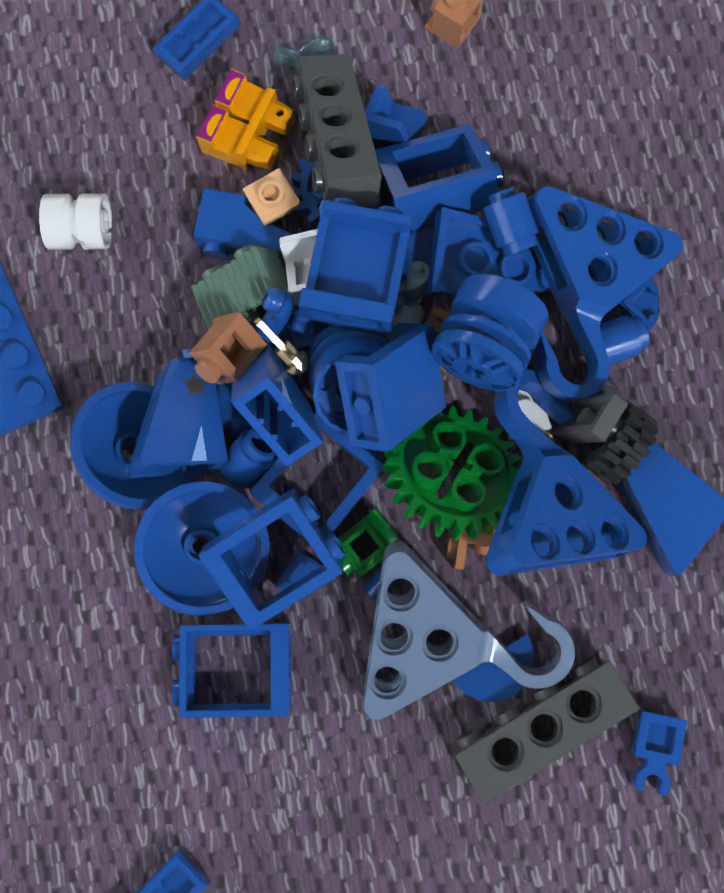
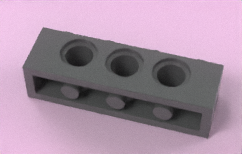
[292,54,381,208]
[452,657,640,805]

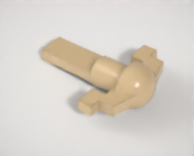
[254,317,309,375]

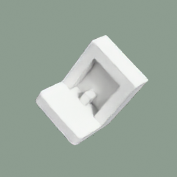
[279,229,318,306]

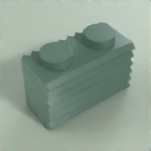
[191,244,288,330]

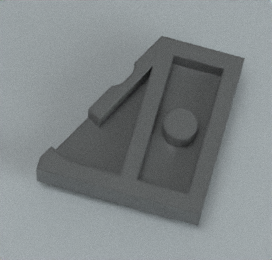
[553,375,628,444]

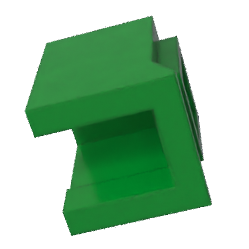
[338,509,401,578]

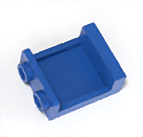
[299,198,412,334]
[335,323,446,452]

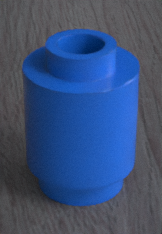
[483,187,539,257]
[600,314,649,365]
[219,428,277,489]

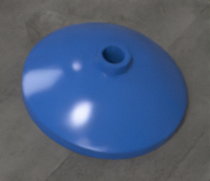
[69,382,196,510]
[134,481,270,616]

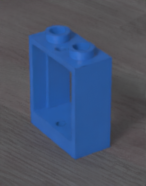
[375,124,503,230]
[249,412,384,540]
[198,488,346,631]
[172,623,292,718]

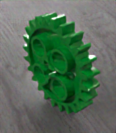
[382,406,522,541]

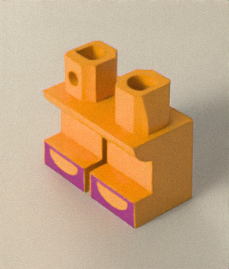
[196,68,296,170]

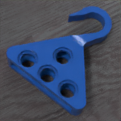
[527,186,683,401]
[486,370,647,576]

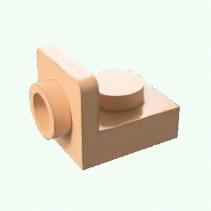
[242,168,300,226]

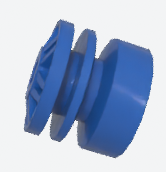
[431,274,549,392]
[307,325,391,435]

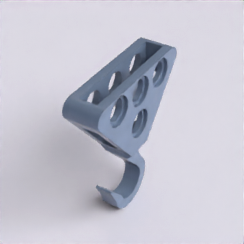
[363,541,575,720]

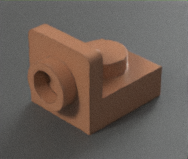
[446,529,496,570]

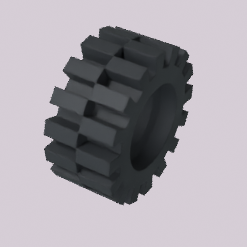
[577,400,659,485]

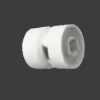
[39,193,112,250]

